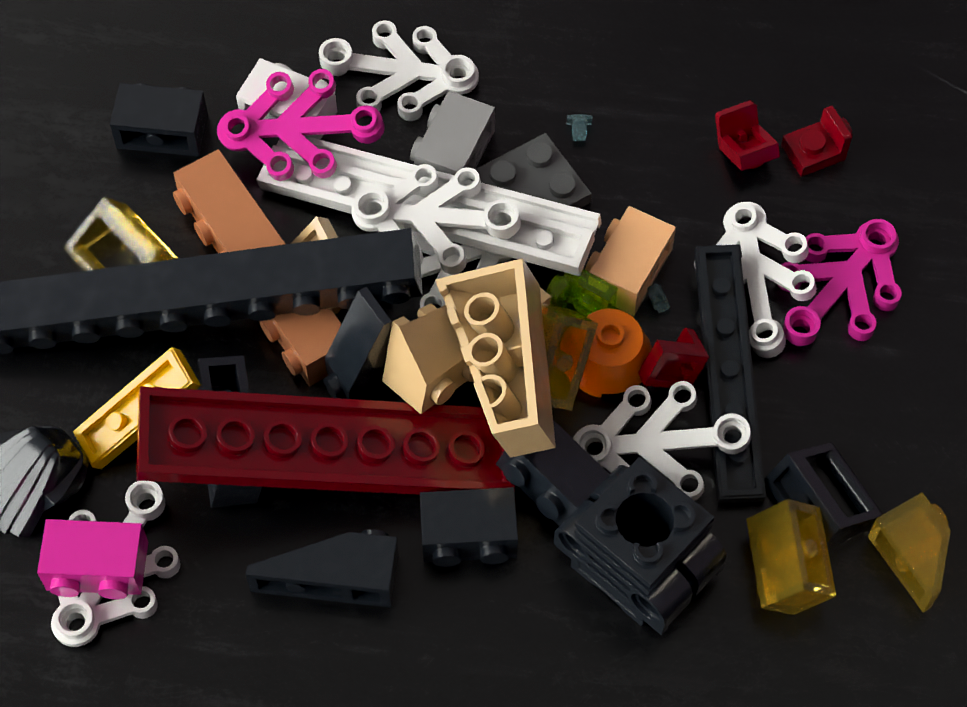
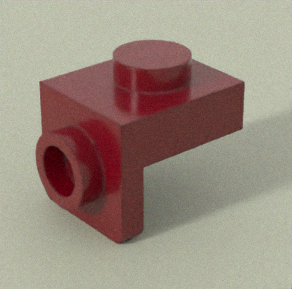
[715,100,780,171]

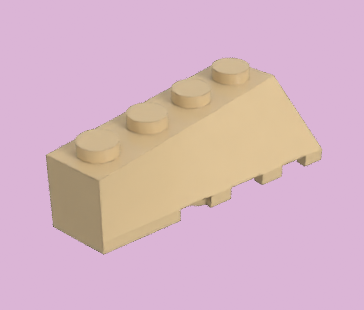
[435,258,556,458]
[382,287,552,414]

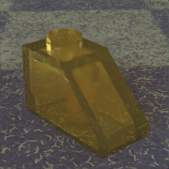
[868,492,951,613]

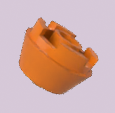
[563,308,652,397]

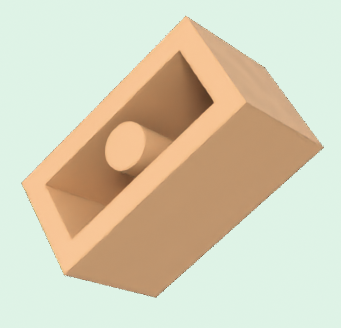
[584,206,676,316]

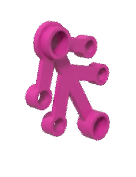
[217,69,385,181]
[777,219,902,346]

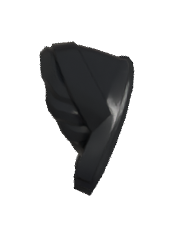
[0,425,89,537]

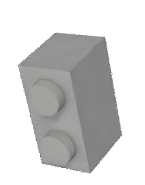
[410,91,495,175]

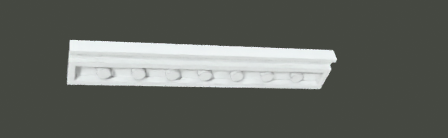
[256,136,601,276]

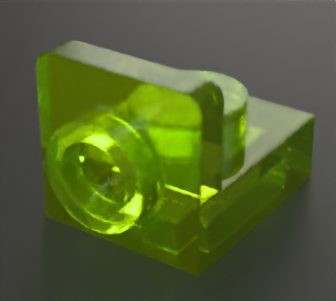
[546,269,618,320]

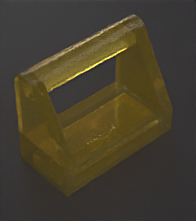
[64,197,178,271]

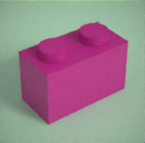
[37,519,148,599]

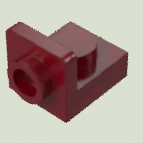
[781,105,853,177]
[638,328,709,388]

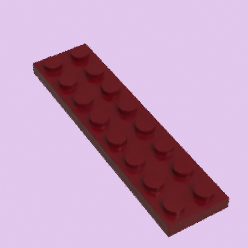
[136,386,515,495]

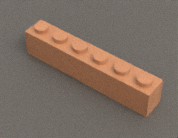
[173,149,341,387]

